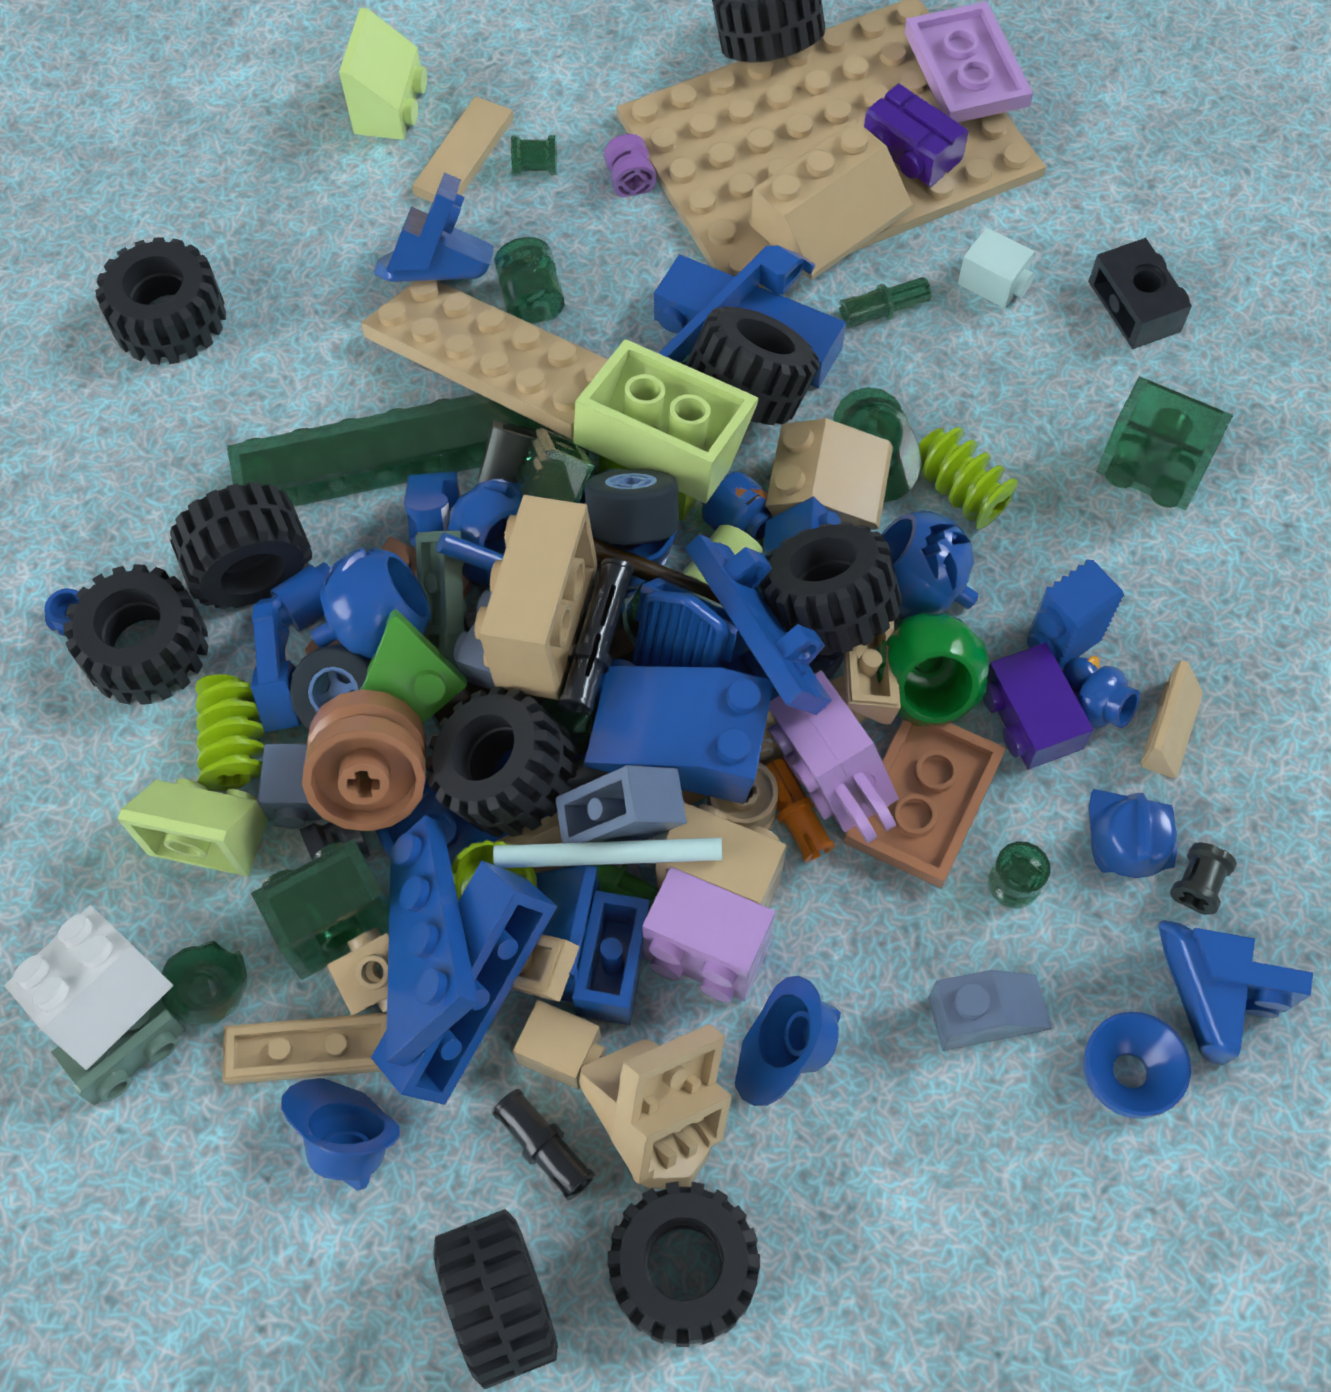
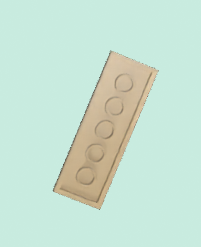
[361,280,608,440]

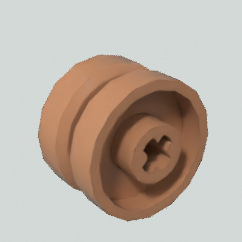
[302,689,427,831]

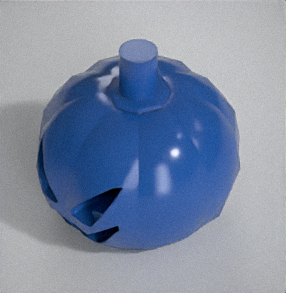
[446,479,542,588]
[881,510,978,619]
[311,548,430,661]

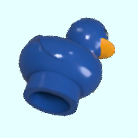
[1062,656,1140,729]

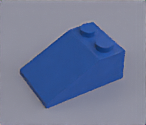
[584,666,773,804]

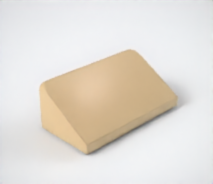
[843,621,901,725]
[1140,660,1203,778]

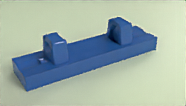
[685,534,832,715]

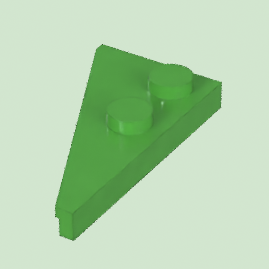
[360,608,467,724]

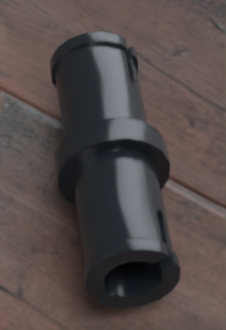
[492,1089,595,1200]

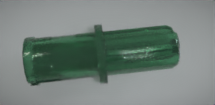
[839,277,932,329]

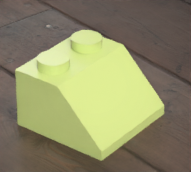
[339,8,427,140]
[117,779,268,877]

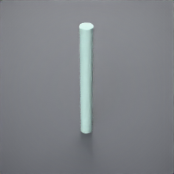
[493,838,723,868]

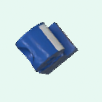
[404,471,460,547]

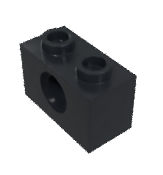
[1088,238,1192,350]

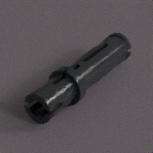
[558,558,634,716]

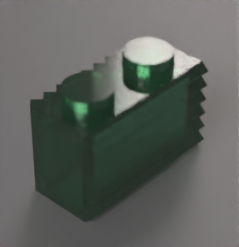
[515,428,594,503]

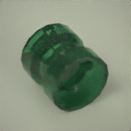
[988,841,1051,909]

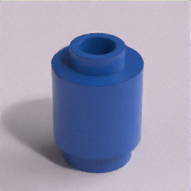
[270,562,330,632]

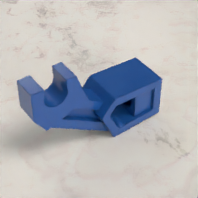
[251,596,302,733]

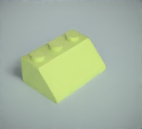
[573,339,758,504]

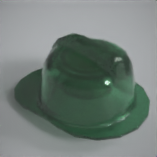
[833,387,922,502]

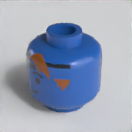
[701,472,772,541]

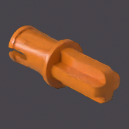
[765,758,835,863]

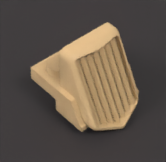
[579,1024,732,1189]

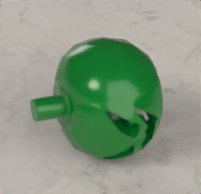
[876,613,989,726]

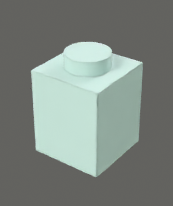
[958,227,1035,308]

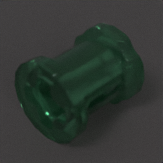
[511,134,558,176]

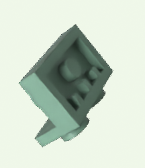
[51,998,186,1106]

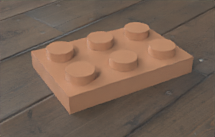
[844,720,1006,889]

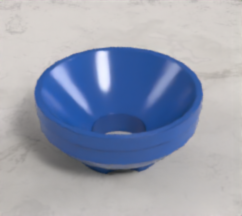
[1083,1012,1191,1119]

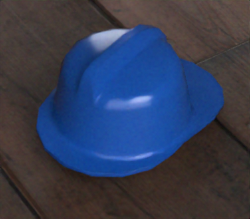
[1089,789,1177,878]
[735,976,841,1106]
[281,1078,400,1191]

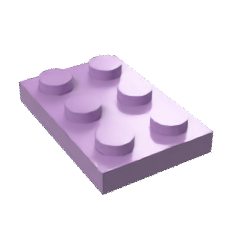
[904,1,1033,123]

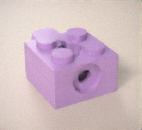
[768,670,899,843]

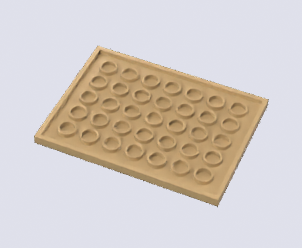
[616,0,1046,288]

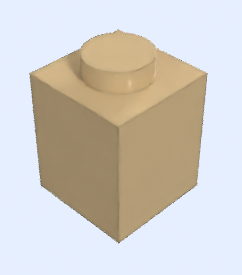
[513,999,606,1090]

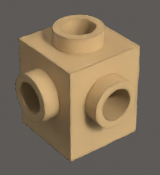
[327,927,389,1016]

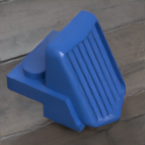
[373,172,494,282]
[631,577,750,669]
[1159,920,1313,1065]

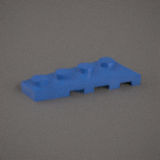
[386,815,479,1067]

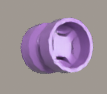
[604,134,656,197]

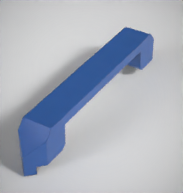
[658,245,815,363]

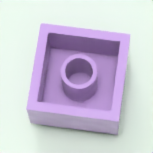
[642,867,776,1003]

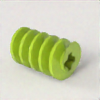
[910,427,1019,530]
[195,674,265,792]

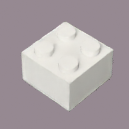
[4,905,174,1070]

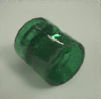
[494,237,565,324]

